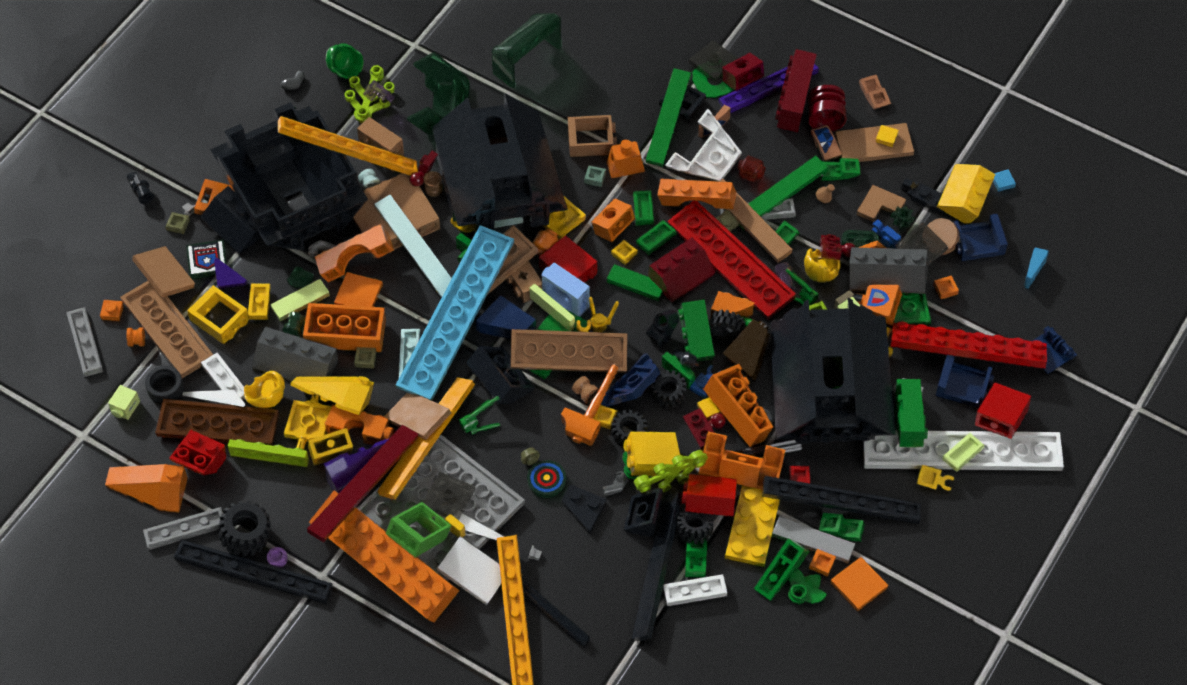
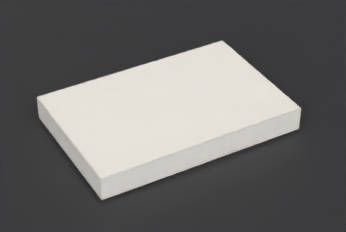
[436,537,502,605]

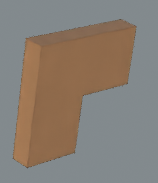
[857,185,906,222]

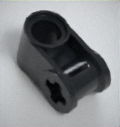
[646,310,679,347]

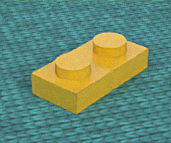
[248,284,271,320]

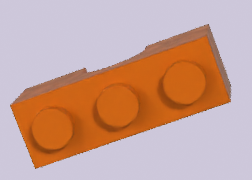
[325,405,389,446]

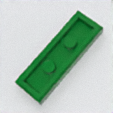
[607,264,662,301]

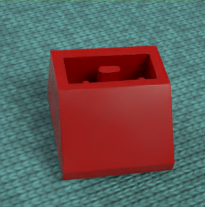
[169,430,226,475]

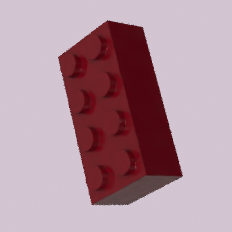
[775,49,817,132]

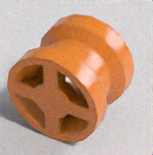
[126,327,145,347]

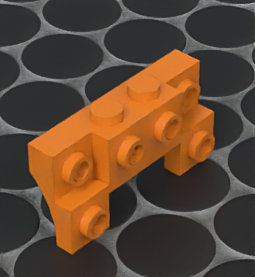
[698,431,786,490]

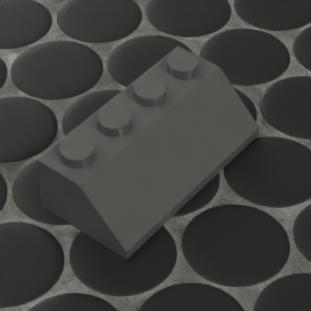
[850,247,929,294]
[252,327,338,382]

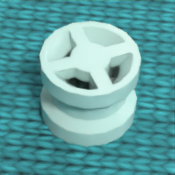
[358,169,380,190]

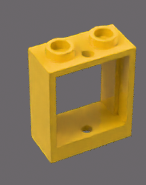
[187,285,249,344]

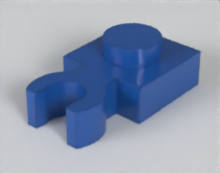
[871,220,901,249]
[690,365,721,399]

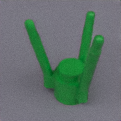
[786,269,819,306]
[459,396,500,435]

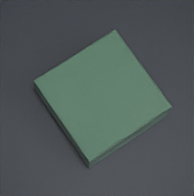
[584,165,606,187]

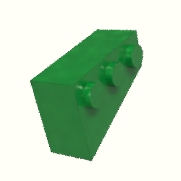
[678,300,714,362]
[894,379,928,447]

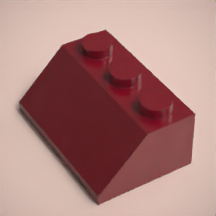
[648,238,715,303]

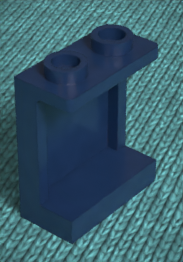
[954,214,1008,261]
[935,355,994,408]

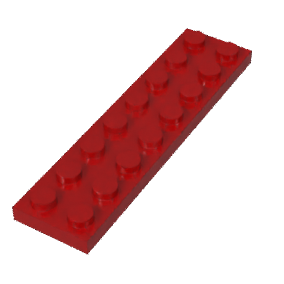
[667,200,796,320]
[890,321,1047,369]

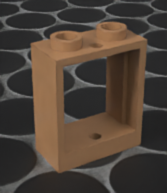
[568,115,617,157]
[357,117,404,172]

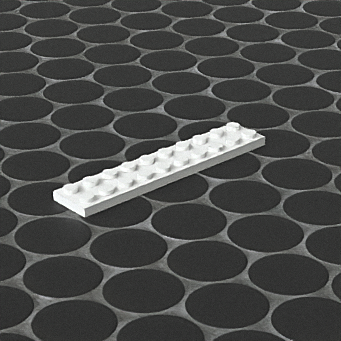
[863,430,1064,471]

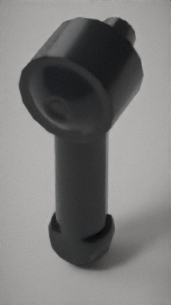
[672,349,699,369]

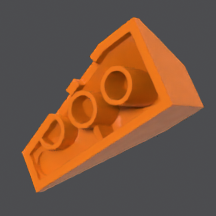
[105,464,188,513]

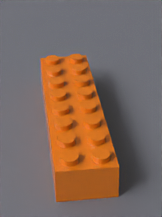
[309,490,460,623]

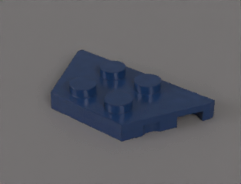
[601,353,661,407]

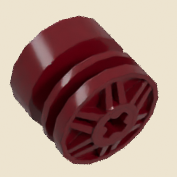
[807,85,847,131]

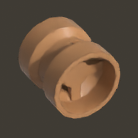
[424,171,443,197]
[572,376,599,403]

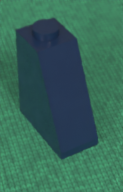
[476,295,537,339]

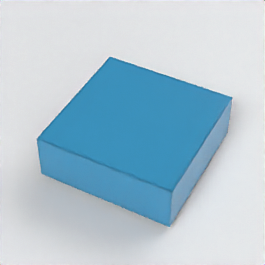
[993,169,1016,192]

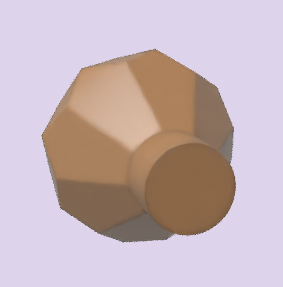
[816,184,835,203]

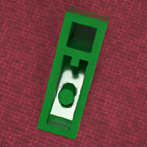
[754,538,810,601]

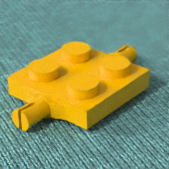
[284,394,332,450]

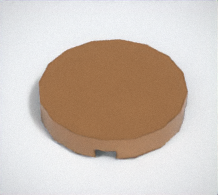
[922,218,960,256]

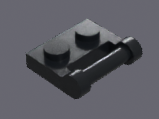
[659,85,706,120]

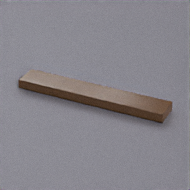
[719,179,793,263]

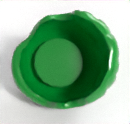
[326,43,364,79]

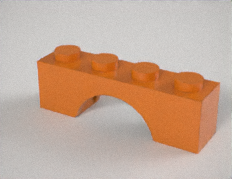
[658,179,736,209]
[315,224,394,282]

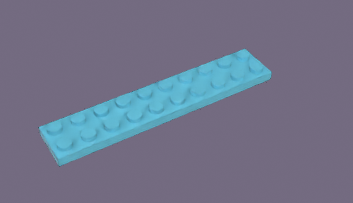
[396,225,514,401]

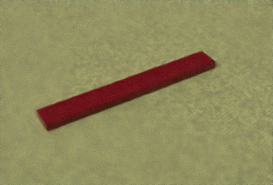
[307,424,419,543]

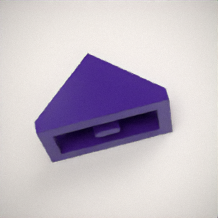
[214,257,248,289]

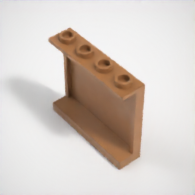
[353,173,440,258]

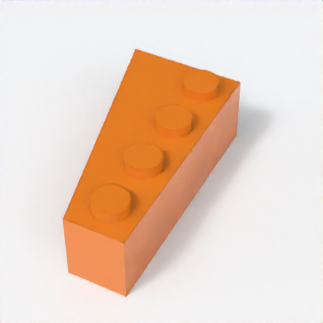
[703,364,773,447]

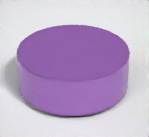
[267,547,288,568]

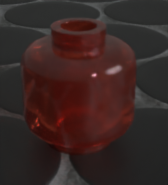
[737,156,766,182]

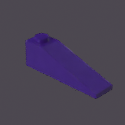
[324,439,389,493]

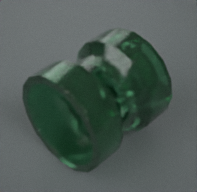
[282,312,306,337]

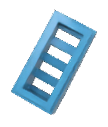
[1024,247,1049,288]

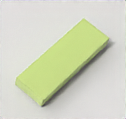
[270,279,330,321]
[529,284,575,331]

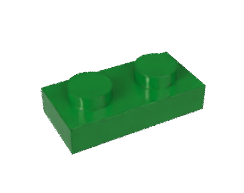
[661,352,695,389]

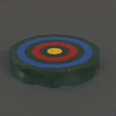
[527,460,567,498]

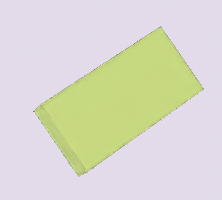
[942,433,985,472]

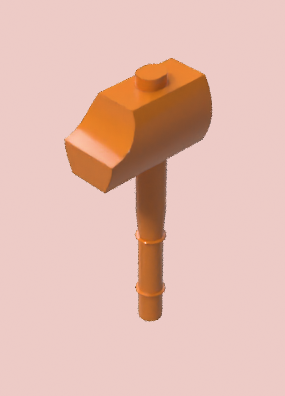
[561,365,619,446]

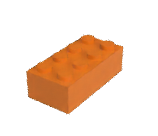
[303,303,386,352]

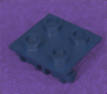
[1032,326,1077,374]

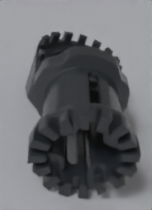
[126,171,155,205]

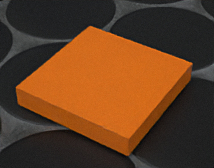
[334,272,383,307]
[830,557,888,612]

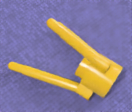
[589,297,619,333]

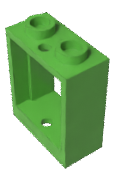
[385,502,451,557]

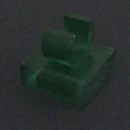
[287,266,314,290]

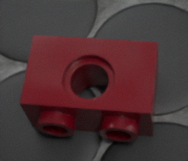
[722,53,764,91]

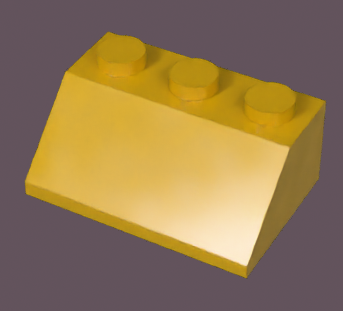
[937,164,996,225]

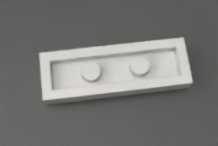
[201,353,245,400]
[663,574,727,606]

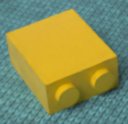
[308,428,353,466]
[624,432,680,476]

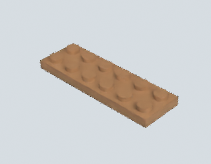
[120,281,213,378]
[511,329,627,373]

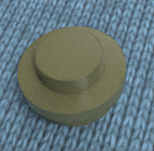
[521,448,540,465]

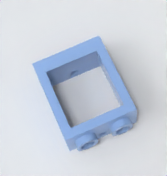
[541,263,590,317]

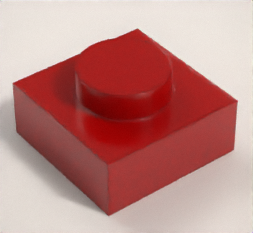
[789,466,810,484]

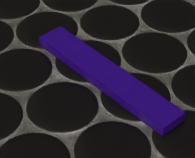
[719,63,819,113]

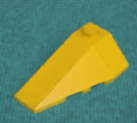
[290,376,374,415]

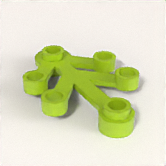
[344,65,395,123]
[634,450,708,493]

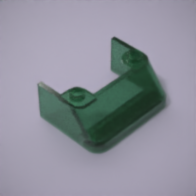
[491,13,562,88]
[407,52,470,135]

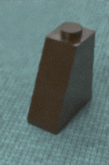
[723,319,771,382]

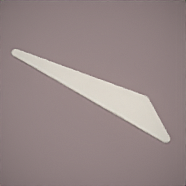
[183,390,245,407]
[451,509,504,540]

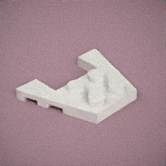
[666,109,742,182]

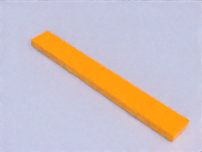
[278,116,418,176]
[377,377,475,500]
[497,535,534,685]

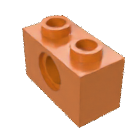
[591,199,635,242]

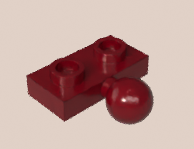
[409,150,438,187]
[820,234,855,260]
[683,408,726,450]

